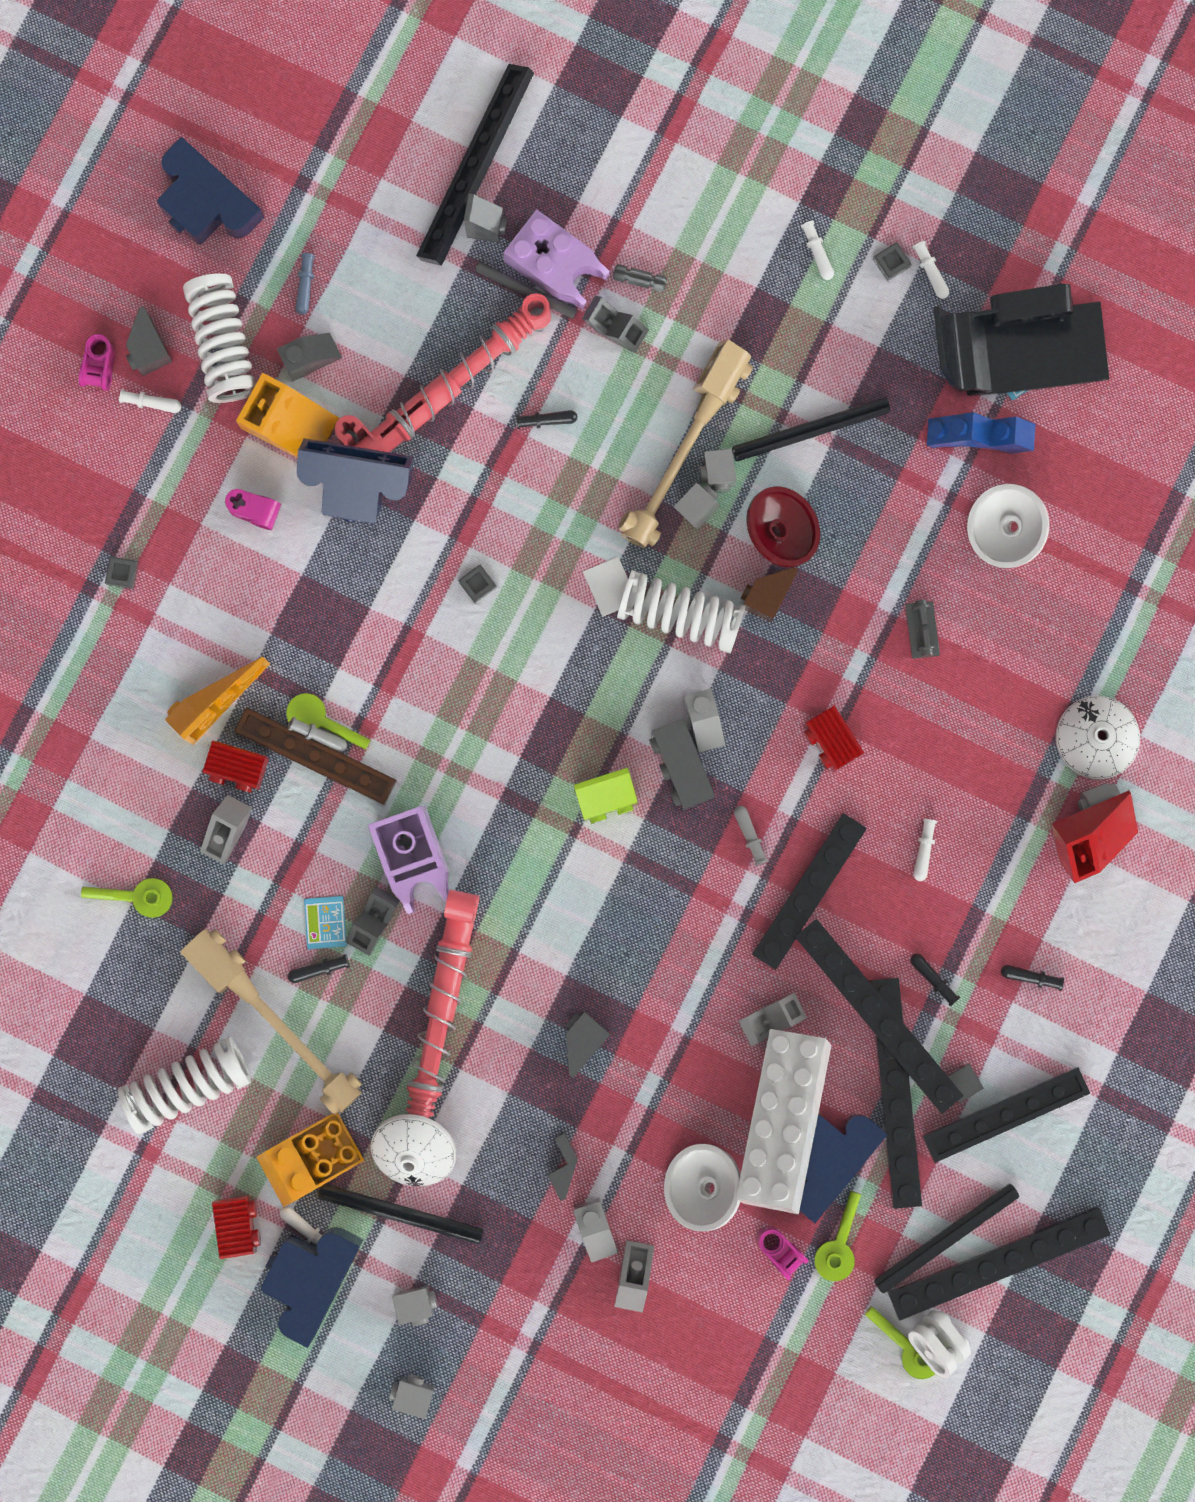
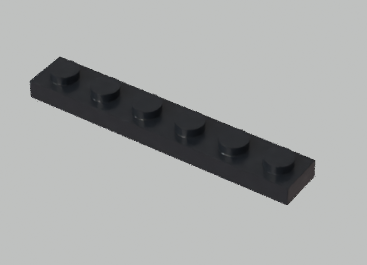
[752,813,867,970]
[922,1067,1090,1163]

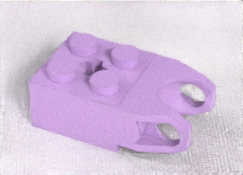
[503,209,610,309]
[368,805,449,914]

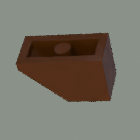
[740,567,798,623]

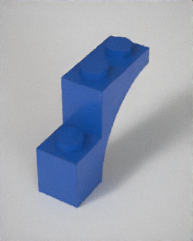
[927,412,1036,454]

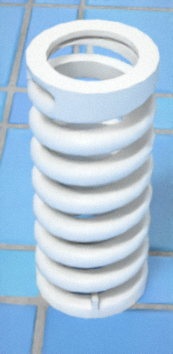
[183,274,256,403]
[617,570,745,654]
[118,1037,251,1135]

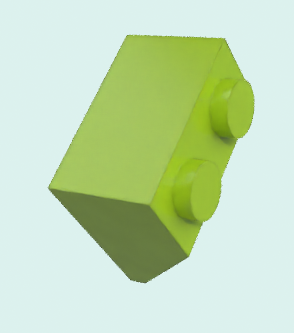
[573,767,638,824]

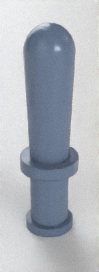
[295,253,315,315]

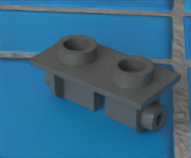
[905,599,940,659]

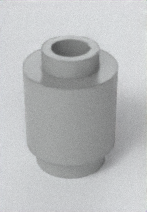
[1077,783,1120,811]

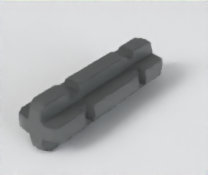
[613,264,667,292]

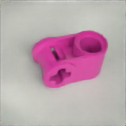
[79,334,116,391]
[225,489,282,531]
[756,1226,809,1281]

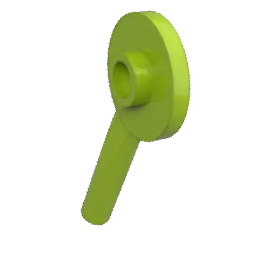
[286,693,371,750]
[81,878,173,918]
[814,1191,861,1281]
[864,1306,935,1379]

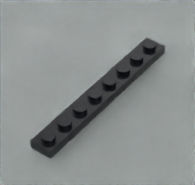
[416,64,534,266]
[795,919,964,1114]
[870,978,922,1209]
[887,1207,1111,1321]

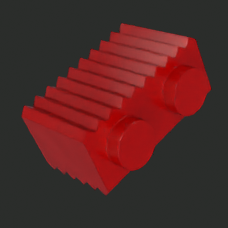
[803,705,864,772]
[202,740,269,793]
[212,1194,261,1259]

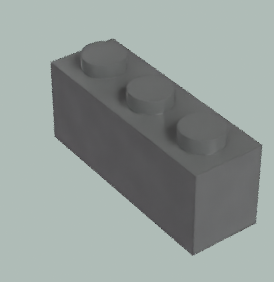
[649,718,715,811]

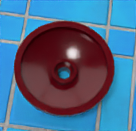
[746,486,820,567]

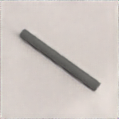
[475,261,578,319]

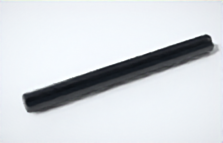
[732,398,890,461]
[318,1184,483,1244]
[874,1184,1019,1293]

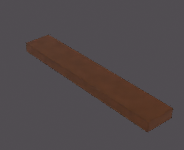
[234,707,397,805]

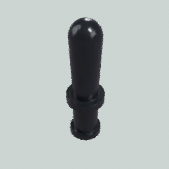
[516,410,578,429]
[910,953,960,1006]
[287,954,350,983]
[1000,965,1064,991]

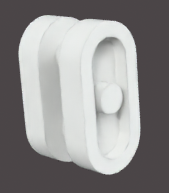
[908,1310,971,1378]

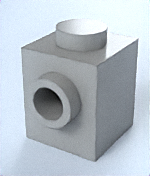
[700,448,736,493]
[674,483,720,530]
[392,1285,438,1326]
[389,1374,435,1419]

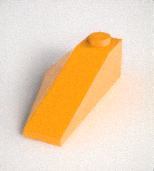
[165,656,270,745]

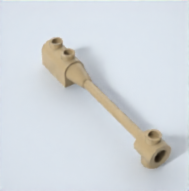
[618,339,753,548]
[180,929,362,1114]

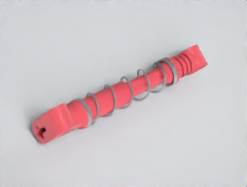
[335,293,552,452]
[405,889,480,1120]

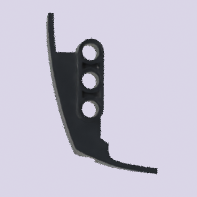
[933,284,1110,396]

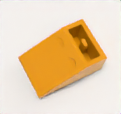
[236,373,340,458]
[256,1112,364,1207]

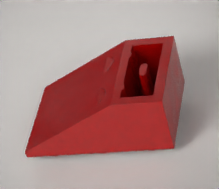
[1051,790,1138,883]

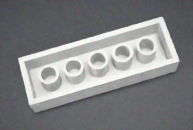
[736,1029,832,1214]

